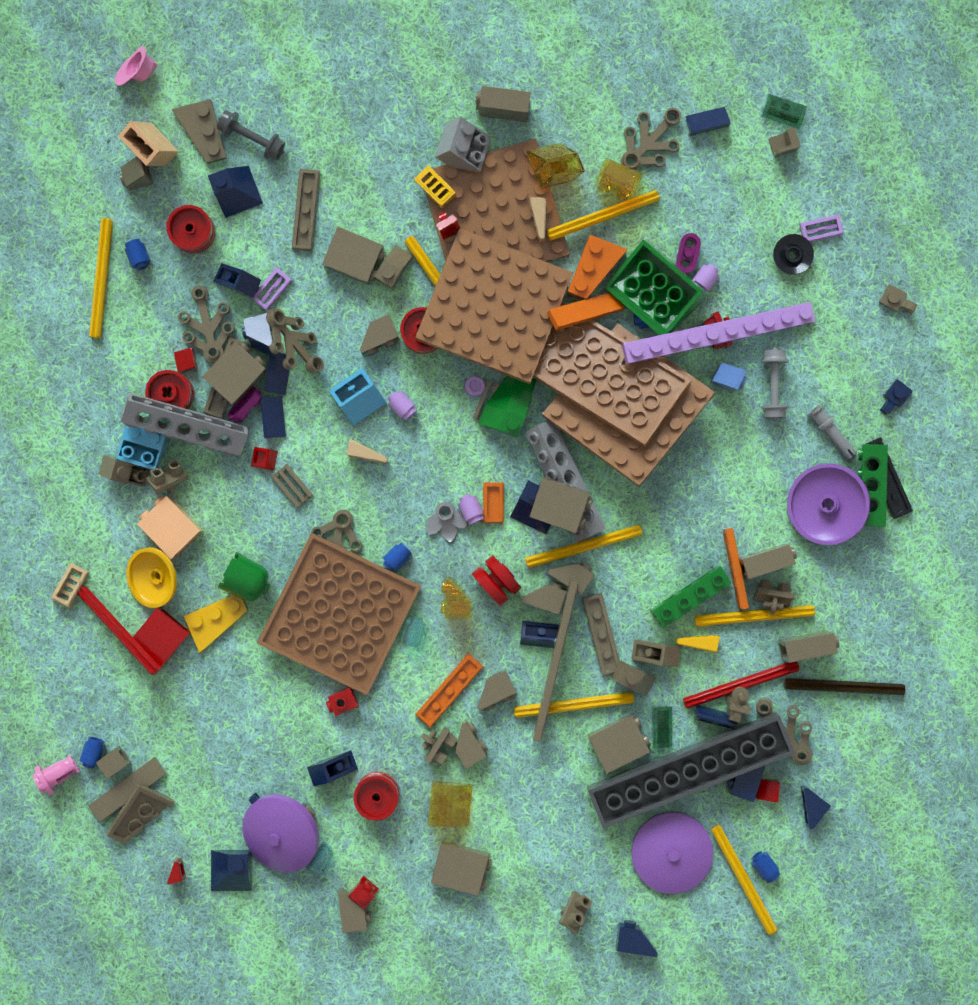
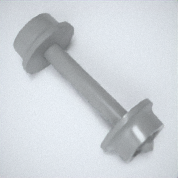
[761,347,789,421]

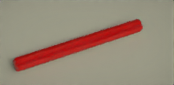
[77,586,161,675]
[683,661,799,709]

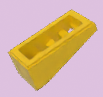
[414,165,456,209]
[675,635,720,652]

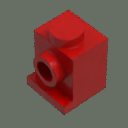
[326,687,359,716]
[349,876,379,909]

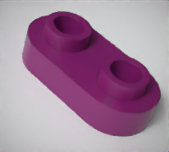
[675,233,701,274]
[228,387,261,423]

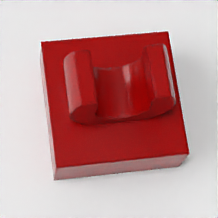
[436,212,461,240]

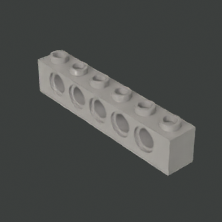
[120,392,248,456]
[525,421,606,542]

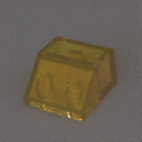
[526,143,585,189]
[595,158,643,201]
[441,576,471,619]
[428,781,473,827]

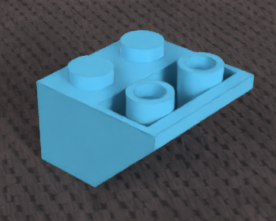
[329,368,387,426]
[116,426,169,470]

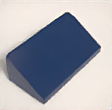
[685,107,731,136]
[264,353,290,395]
[260,397,286,439]
[520,621,559,648]
[694,705,737,729]

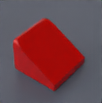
[174,347,198,372]
[251,447,278,471]
[756,779,780,803]
[167,858,186,884]

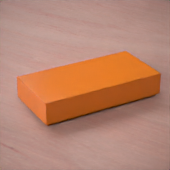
[483,483,504,523]

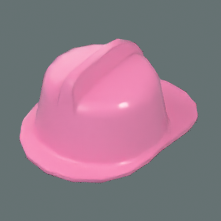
[115,46,157,86]

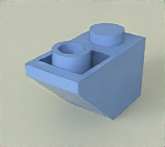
[710,363,747,393]

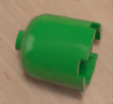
[218,552,270,601]

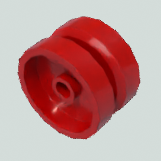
[166,205,215,254]
[400,307,437,354]
[145,370,195,409]
[471,555,522,607]
[353,771,400,821]

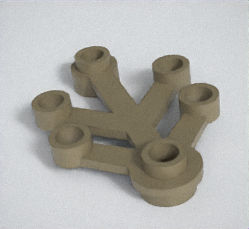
[621,108,681,172]
[178,286,235,363]
[266,309,324,374]
[311,510,362,552]
[756,697,812,765]

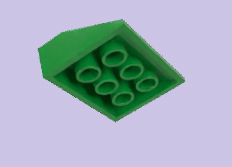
[605,240,709,335]

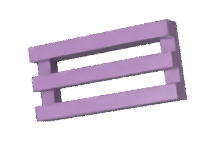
[799,214,844,242]
[251,267,293,311]

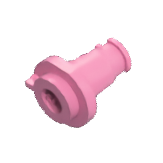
[33,755,80,796]

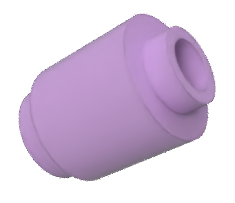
[693,264,720,292]
[388,391,417,421]
[457,494,484,525]

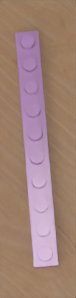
[621,302,816,365]

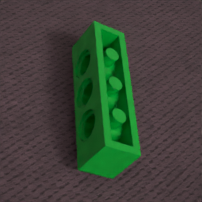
[858,444,888,527]
[650,566,732,628]

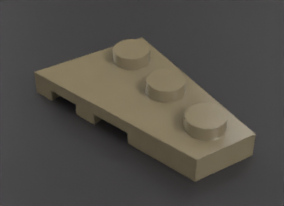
[172,99,227,164]
[106,783,174,844]

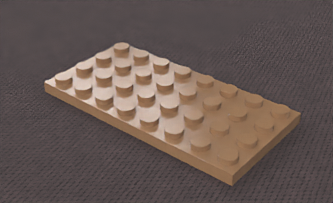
[533,302,691,447]

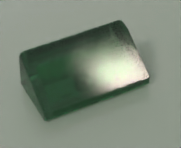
[761,94,807,129]
[652,706,672,748]

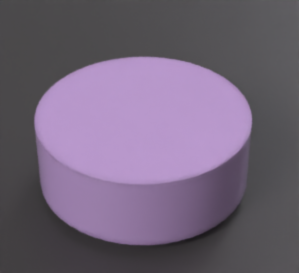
[465,376,485,397]

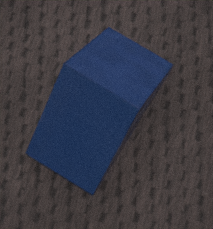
[801,785,831,829]

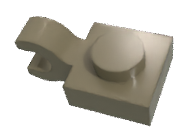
[878,284,918,314]

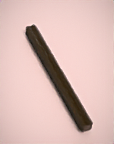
[784,678,906,695]

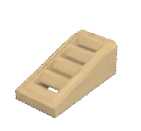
[529,197,546,242]
[347,439,388,464]
[51,563,89,610]

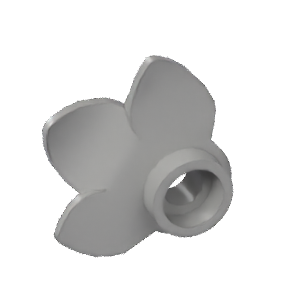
[427,502,467,542]

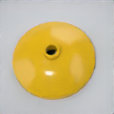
[126,547,177,608]

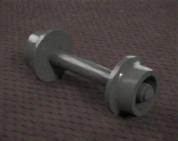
[217,110,286,160]

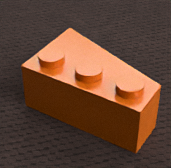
[567,235,628,300]

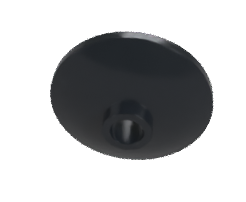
[773,234,814,275]

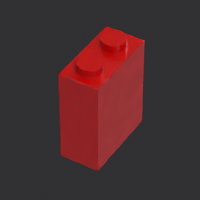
[129,607,191,669]

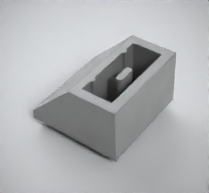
[435,116,491,172]

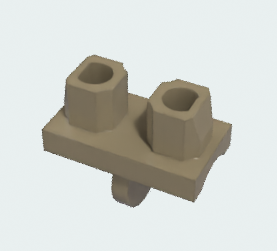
[146,460,189,494]
[753,580,795,614]
[726,687,751,723]
[421,727,457,765]
[559,891,592,934]

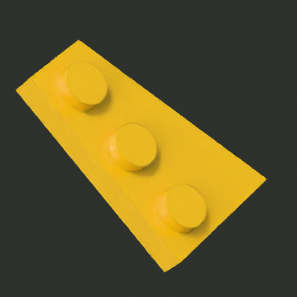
[184,595,248,653]

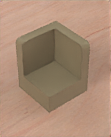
[769,127,801,158]
[96,746,131,779]

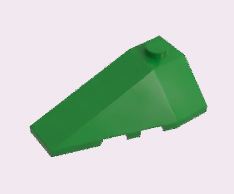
[478,376,536,437]

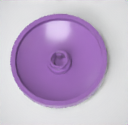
[787,464,871,545]
[242,794,320,873]
[631,812,713,894]

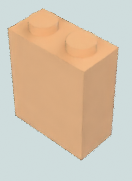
[118,121,179,166]
[137,496,203,559]

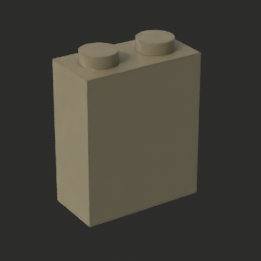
[476,86,531,122]
[322,226,386,285]
[202,341,267,406]
[530,477,593,533]
[739,544,797,579]
[778,630,839,663]
[588,713,651,774]
[431,840,492,896]

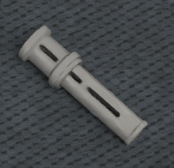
[807,404,857,460]

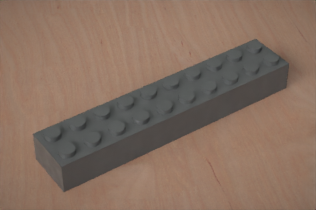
[587,712,795,829]

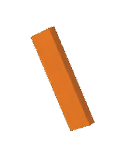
[547,293,625,330]
[723,528,749,609]
[415,653,484,728]

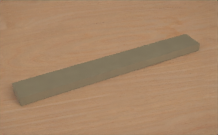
[533,579,578,742]

